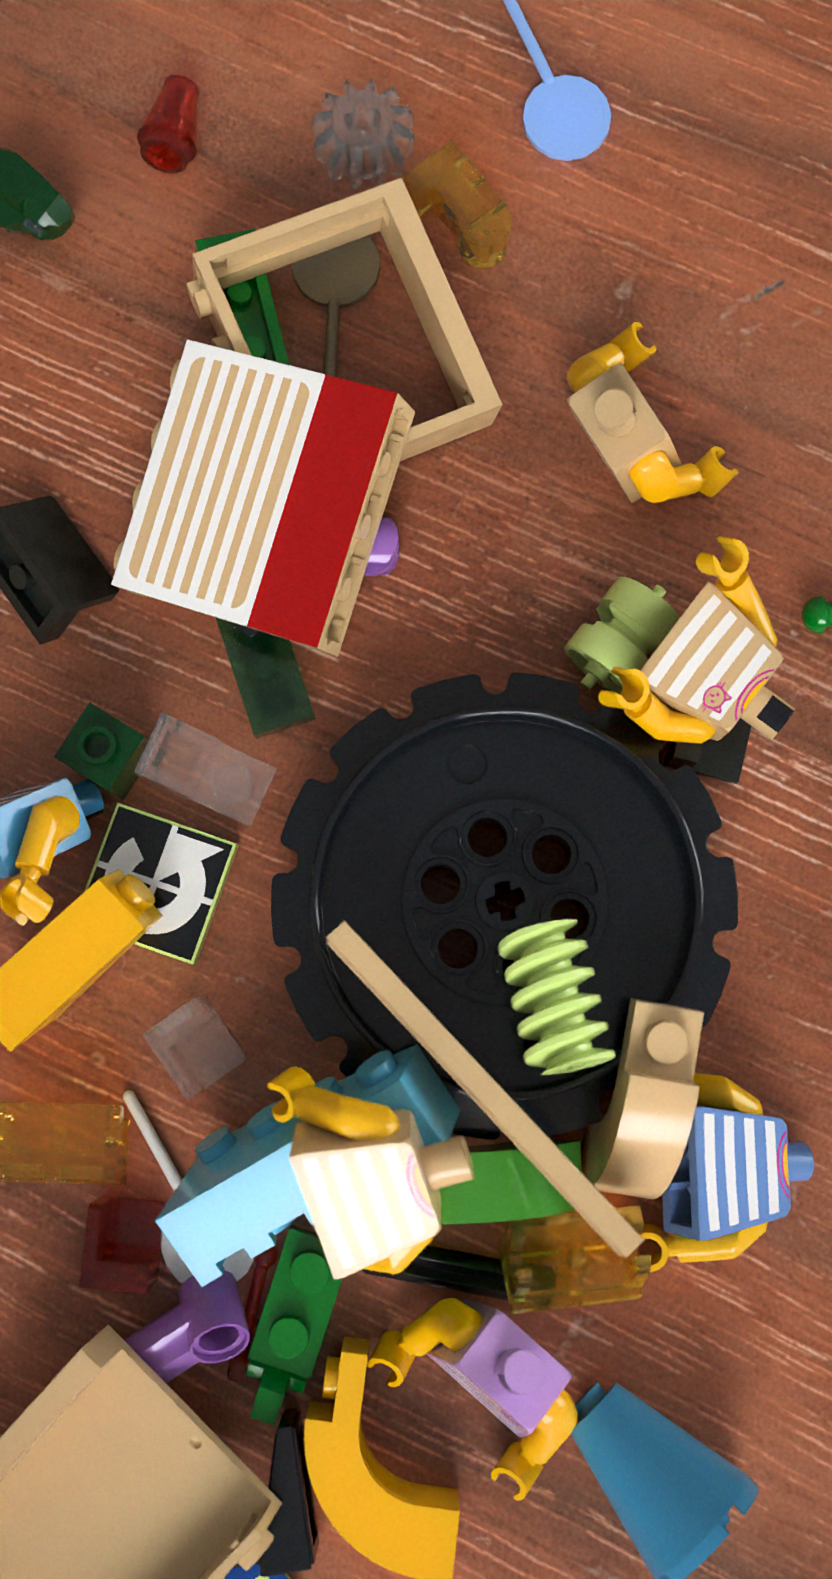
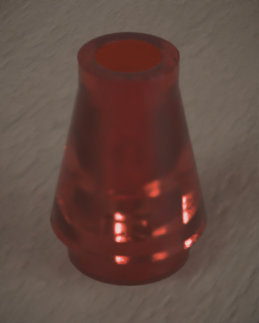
[137,75,199,173]

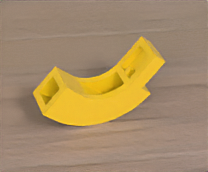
[304,1336,460,1579]

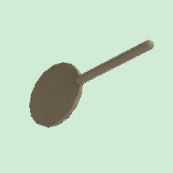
[291,235,381,377]

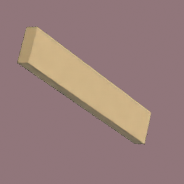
[326,921,644,1258]

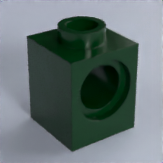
[54,702,157,800]

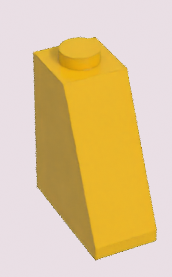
[0,869,163,1052]

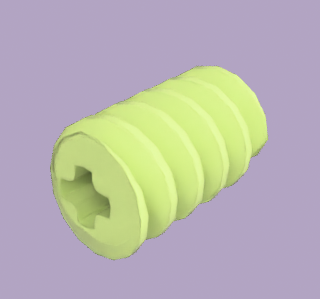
[498,919,616,1075]

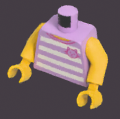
[367,1298,578,1501]

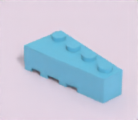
[155,1044,461,1286]

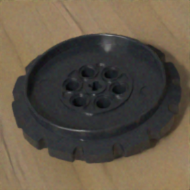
[271,673,738,1140]

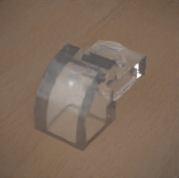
[133,712,277,826]

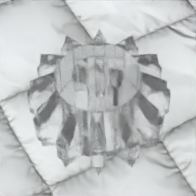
[312,77,414,192]

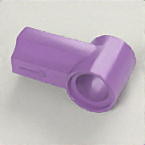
[124,1270,250,1383]

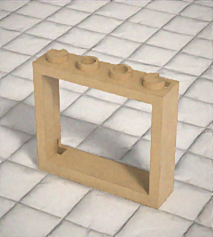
[186,177,503,461]

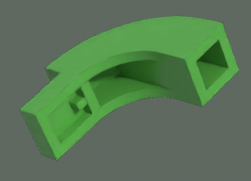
[439,1139,582,1224]

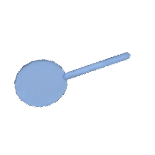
[503,0,611,161]

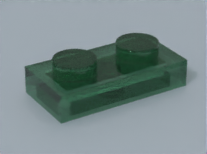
[216,618,316,739]

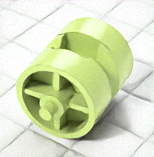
[564,577,680,694]

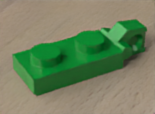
[246,1225,343,1426]

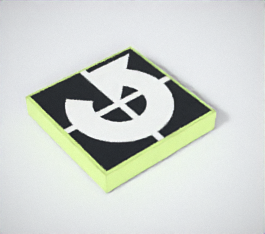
[84,802,239,965]

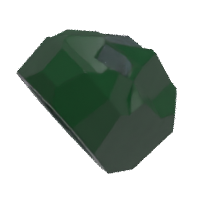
[0,148,75,240]

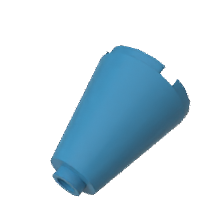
[571,1382,759,1579]

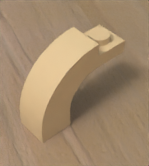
[581,998,704,1199]

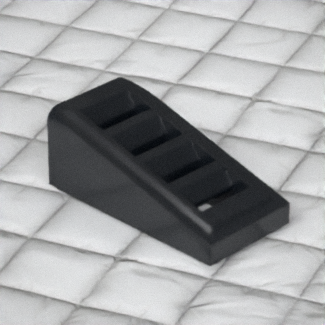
[259,1408,319,1577]

